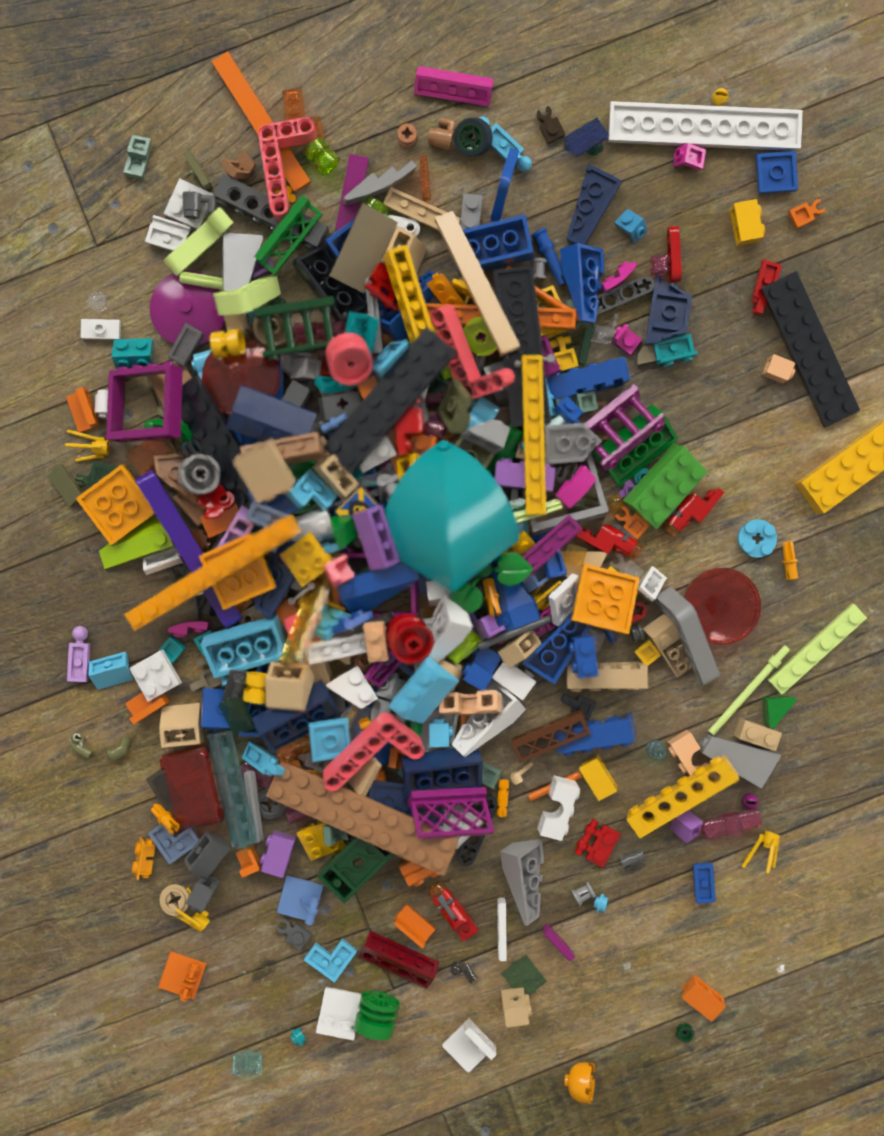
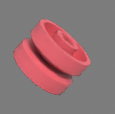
[325,333,373,386]

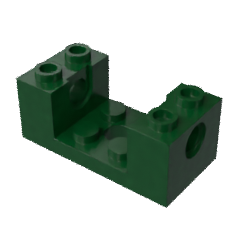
[317,837,394,904]

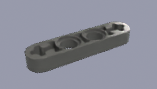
[597,276,654,316]

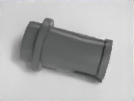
[619,849,645,869]

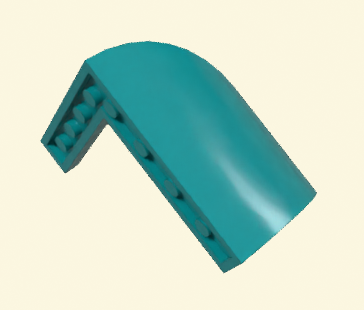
[384,440,519,592]

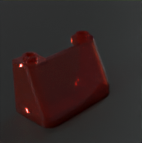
[160,743,227,829]

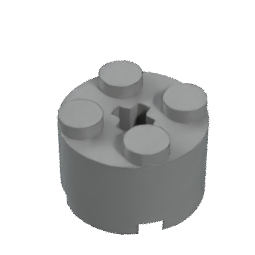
[176,454,220,495]

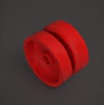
[386,613,434,664]

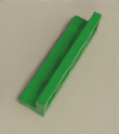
[254,194,323,275]

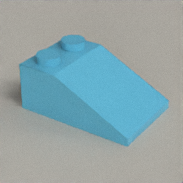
[369,340,409,383]

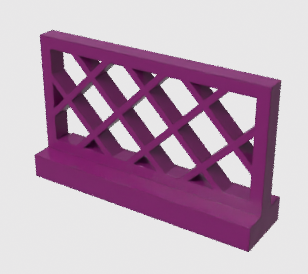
[407,787,494,840]

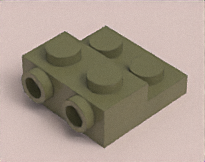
[437,378,472,434]

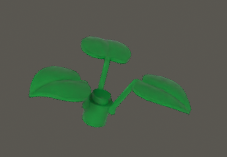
[450,552,533,614]

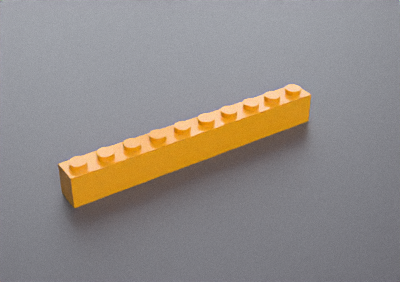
[124,514,302,631]

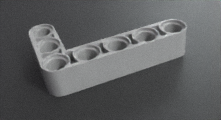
[655,587,720,686]

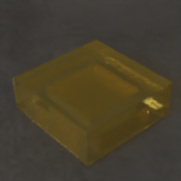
[563,543,587,568]

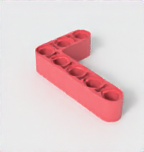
[258,117,317,222]
[431,305,515,400]
[322,712,425,791]

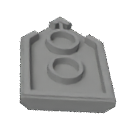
[544,423,602,464]

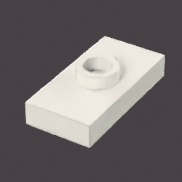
[81,319,121,340]

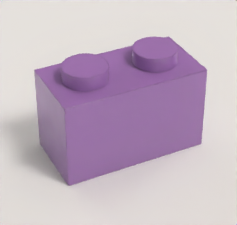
[260,830,296,878]

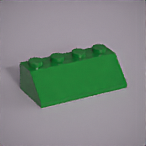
[592,404,678,488]

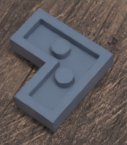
[246,500,289,553]
[148,824,200,865]

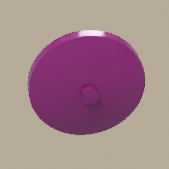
[150,270,226,348]

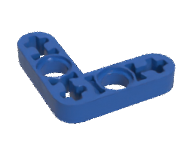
[490,148,520,222]

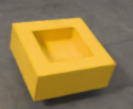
[634,640,661,666]

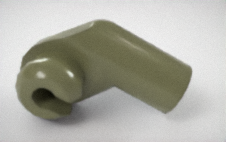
[106,736,132,761]

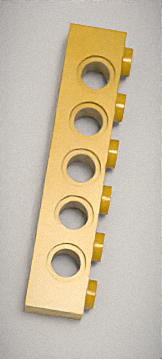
[383,245,434,345]
[627,755,739,838]

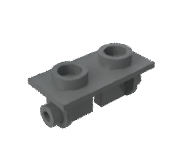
[222,670,249,710]

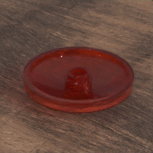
[202,338,280,415]
[683,568,761,645]

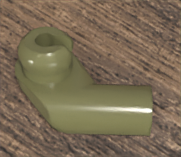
[70,733,93,759]

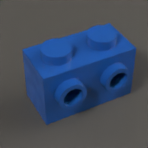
[569,635,598,678]

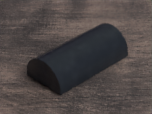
[293,245,368,328]

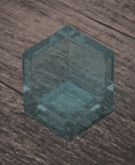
[232,1051,262,1077]

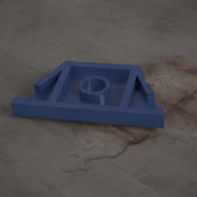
[645,274,692,346]

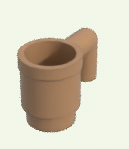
[428,117,456,151]

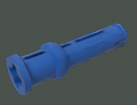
[531,227,566,287]

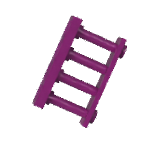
[584,384,665,472]

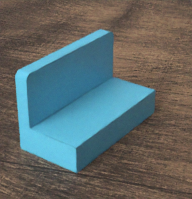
[89,651,134,690]

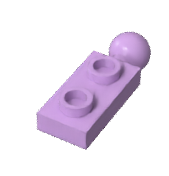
[67,626,90,682]

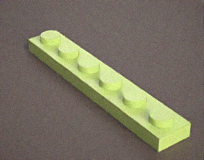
[767,604,867,695]

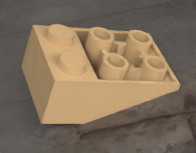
[643,614,692,678]

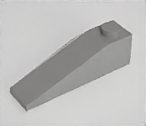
[500,839,544,926]

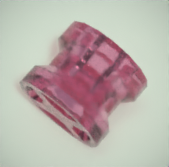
[650,255,670,275]

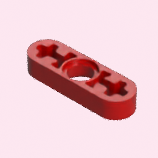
[667,226,682,283]

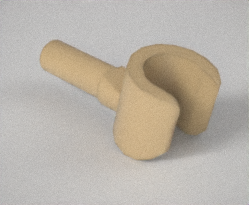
[510,761,533,785]

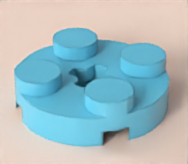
[737,519,777,558]

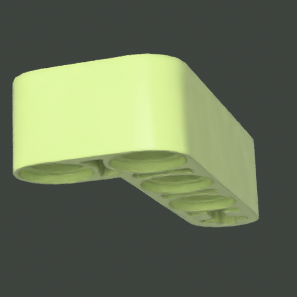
[163,207,234,276]
[214,274,281,315]

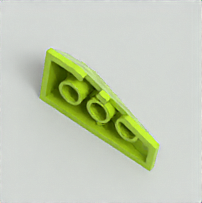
[99,514,175,569]

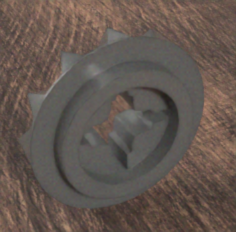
[258,788,285,819]

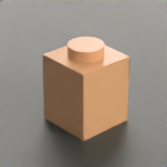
[762,354,795,384]

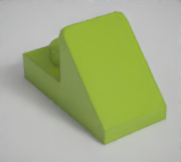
[446,629,484,664]

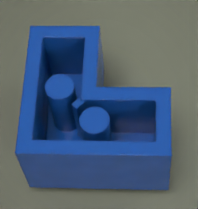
[462,647,501,691]

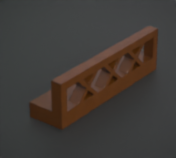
[510,709,591,763]

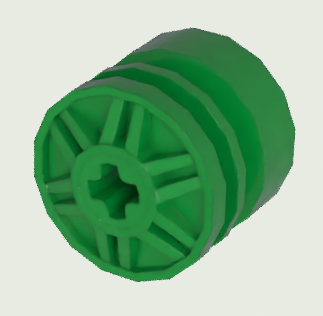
[353,990,400,1040]

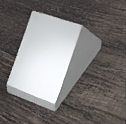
[638,566,667,601]

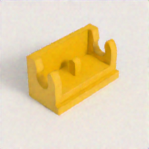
[579,753,617,801]

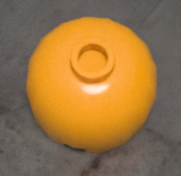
[565,1062,595,1105]

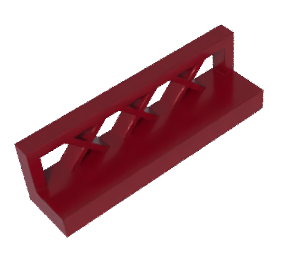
[358,930,439,989]

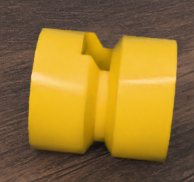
[210,329,246,358]
[243,672,267,704]

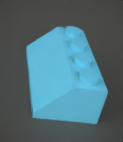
[200,614,288,678]

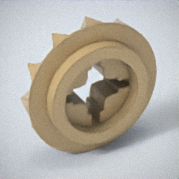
[160,884,189,916]

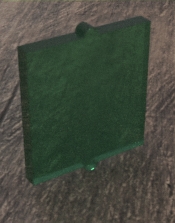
[218,697,256,733]
[501,954,547,995]

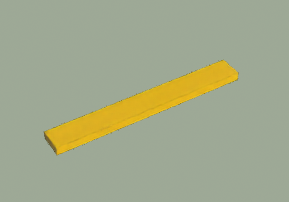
[522,355,546,515]

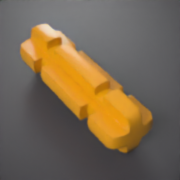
[497,779,509,817]

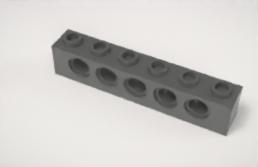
[213,174,329,251]

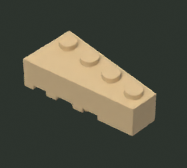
[565,662,648,692]

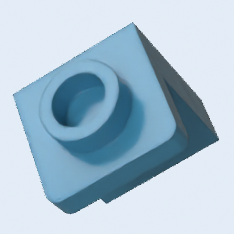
[614,209,648,243]

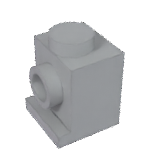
[374,673,406,702]

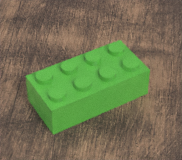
[622,443,708,530]

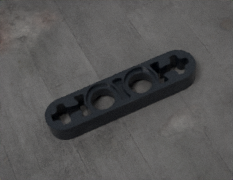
[457,795,497,866]

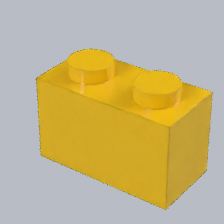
[729,199,765,246]

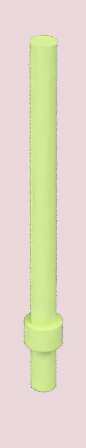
[708,645,790,735]

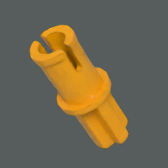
[782,541,798,580]
[483,578,502,617]
[151,804,180,834]

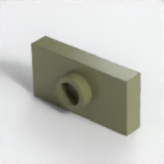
[183,150,213,191]

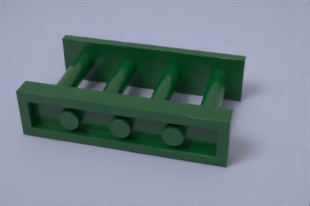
[254,296,335,361]

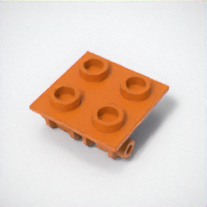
[158,951,207,1002]

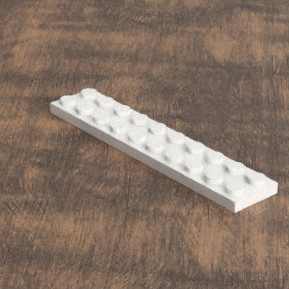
[608,101,803,151]

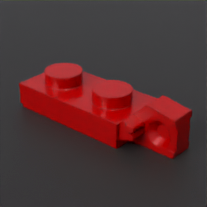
[751,260,782,316]

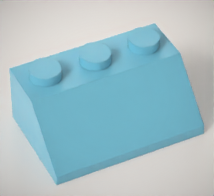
[388,656,459,724]

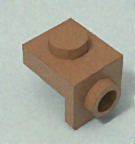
[221,152,257,180]

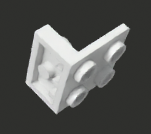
[316,987,361,1041]
[443,1018,497,1072]

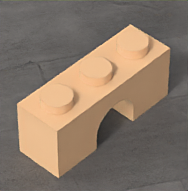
[439,690,502,716]
[667,730,718,789]

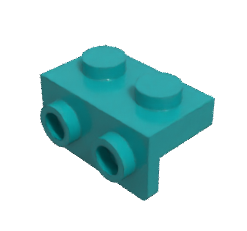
[345,312,379,355]
[653,334,698,367]
[111,338,154,369]

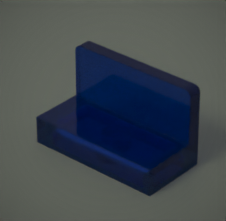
[563,117,609,157]

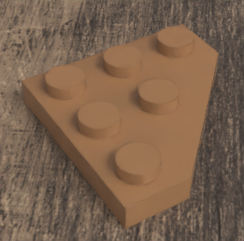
[153,451,207,510]

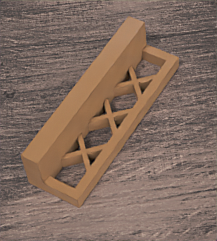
[241,432,326,465]

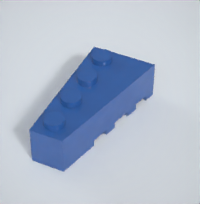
[546,357,630,402]
[554,712,637,756]

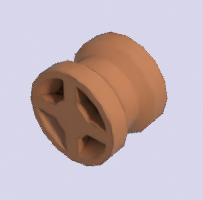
[397,123,417,148]

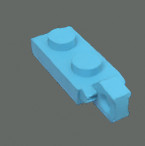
[242,740,285,776]

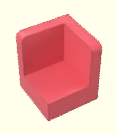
[324,555,354,588]

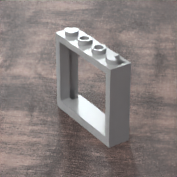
[518,452,609,536]

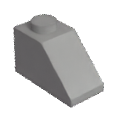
[461,419,510,454]

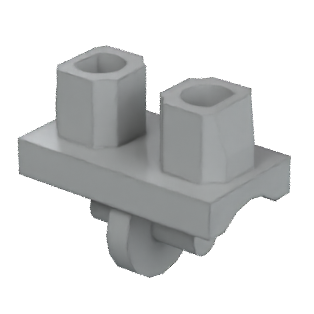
[377,474,399,504]

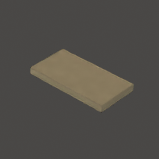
[329,203,398,294]

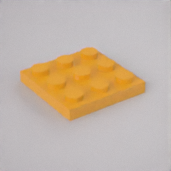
[76,464,155,545]
[199,533,277,610]
[571,564,640,635]

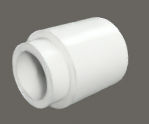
[94,390,108,419]

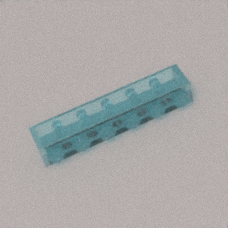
[206,729,258,849]

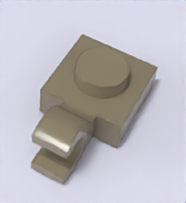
[189,668,222,692]

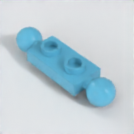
[479,116,532,172]

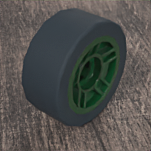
[454,118,493,157]

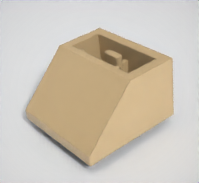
[380,226,427,274]
[266,662,315,711]
[159,702,205,748]

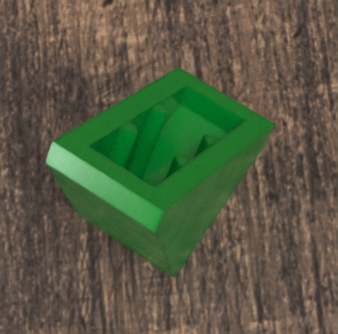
[330,516,359,549]
[762,695,797,729]

